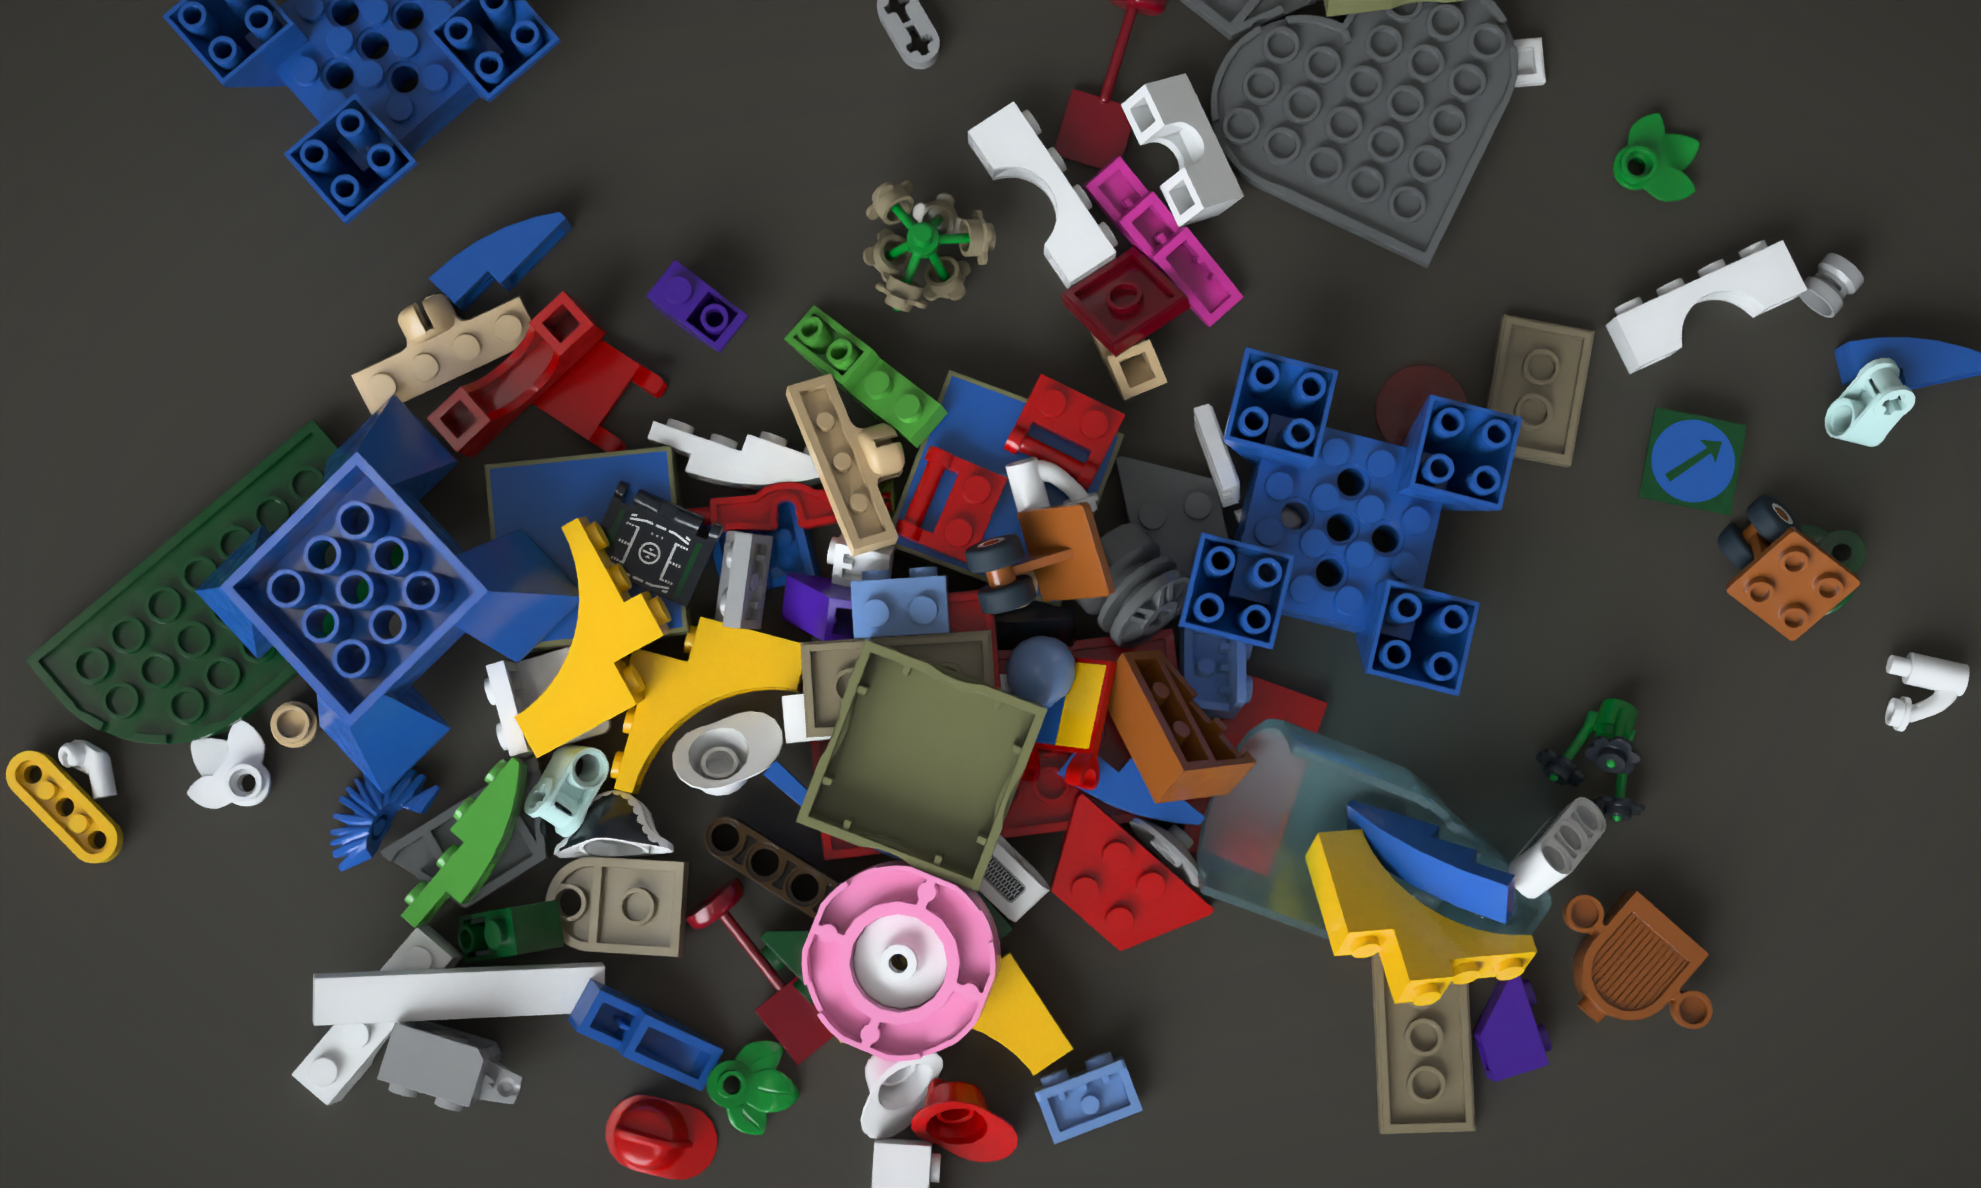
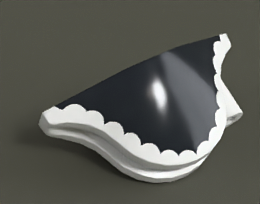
[554,790,674,858]

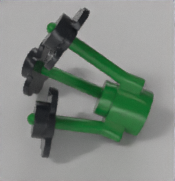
[1536,698,1646,822]

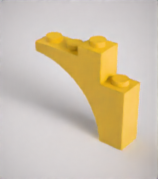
[514,516,671,758]
[610,617,803,794]
[1305,829,1537,1006]
[839,951,1073,1075]

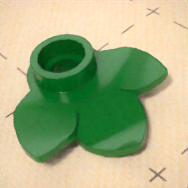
[1612,113,1700,202]
[706,1040,800,1135]

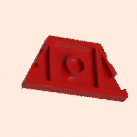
[1049,790,1215,951]

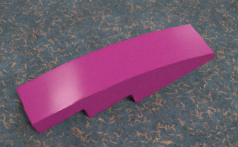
[1082,156,1244,327]

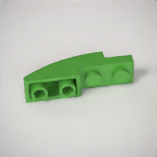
[784,305,948,448]
[400,757,528,928]

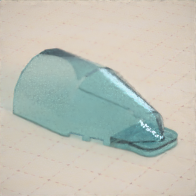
[1197,719,1552,939]

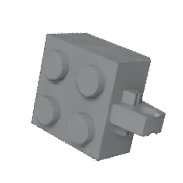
[377,1020,526,1112]

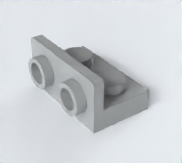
[715,531,773,629]

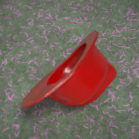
[911,1078,1018,1162]
[605,1095,717,1180]

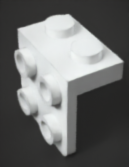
[484,647,611,757]

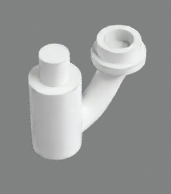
[1005,457,1099,513]
[1885,652,1970,732]

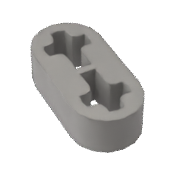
[877,0,940,69]

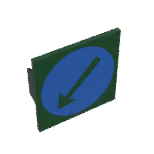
[1638,407,1747,516]

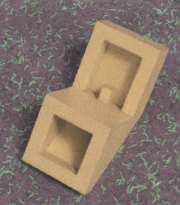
[1091,333,1167,400]

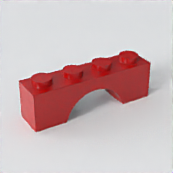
[427,291,607,458]

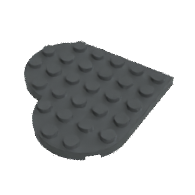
[1210,0,1518,268]

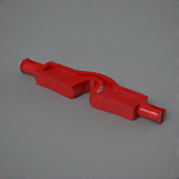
[687,482,892,532]

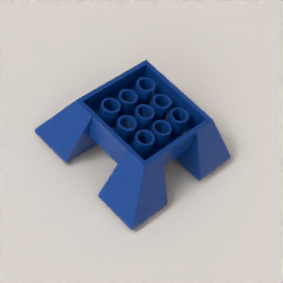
[162,0,561,225]
[1178,347,1523,696]
[195,394,579,794]

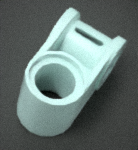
[1825,358,1916,447]
[524,744,609,837]

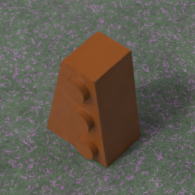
[1107,650,1257,804]

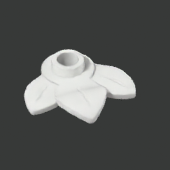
[187,720,272,809]

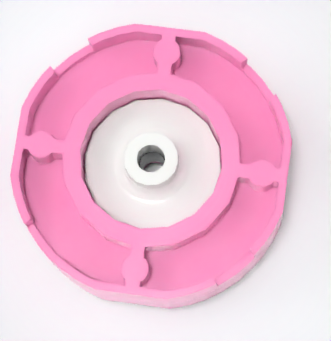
[802,860,1001,1061]

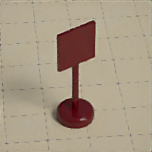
[1054,0,1168,170]
[685,877,834,1065]

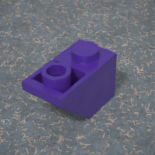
[646,260,749,353]
[781,572,857,641]
[1472,976,1552,1082]

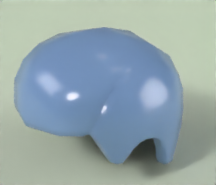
[1006,636,1076,707]

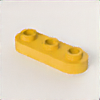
[6,751,123,863]

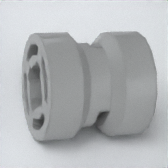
[1799,253,1864,318]

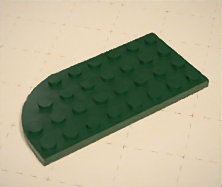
[25,419,404,744]

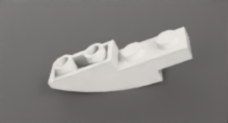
[647,419,822,490]

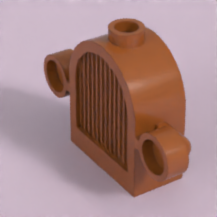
[1562,890,1713,1029]

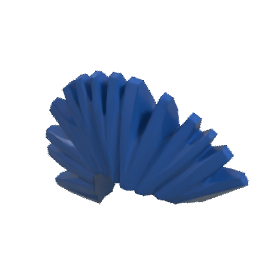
[330,769,441,872]

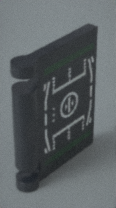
[600,480,724,608]

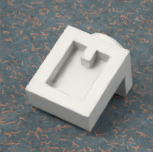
[827,533,895,587]

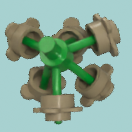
[863,180,996,312]

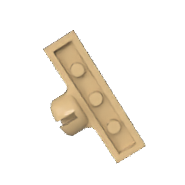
[351,294,532,415]
[786,374,905,557]

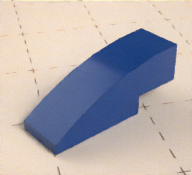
[429,212,573,313]
[1834,337,1981,390]
[1057,753,1206,825]
[568,978,724,1092]

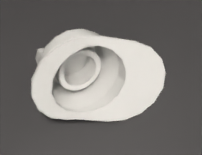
[672,711,783,796]
[860,1052,943,1139]

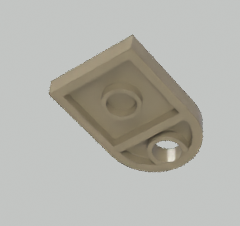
[545,857,689,957]

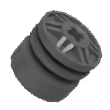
[1074,523,1190,649]

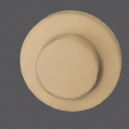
[270,701,319,748]

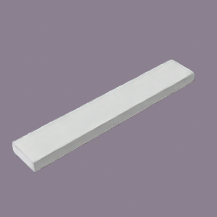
[313,962,605,1026]

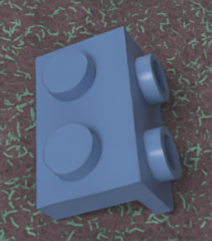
[850,567,950,639]
[1179,627,1253,719]
[1034,1051,1143,1144]

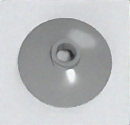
[1129,818,1204,887]

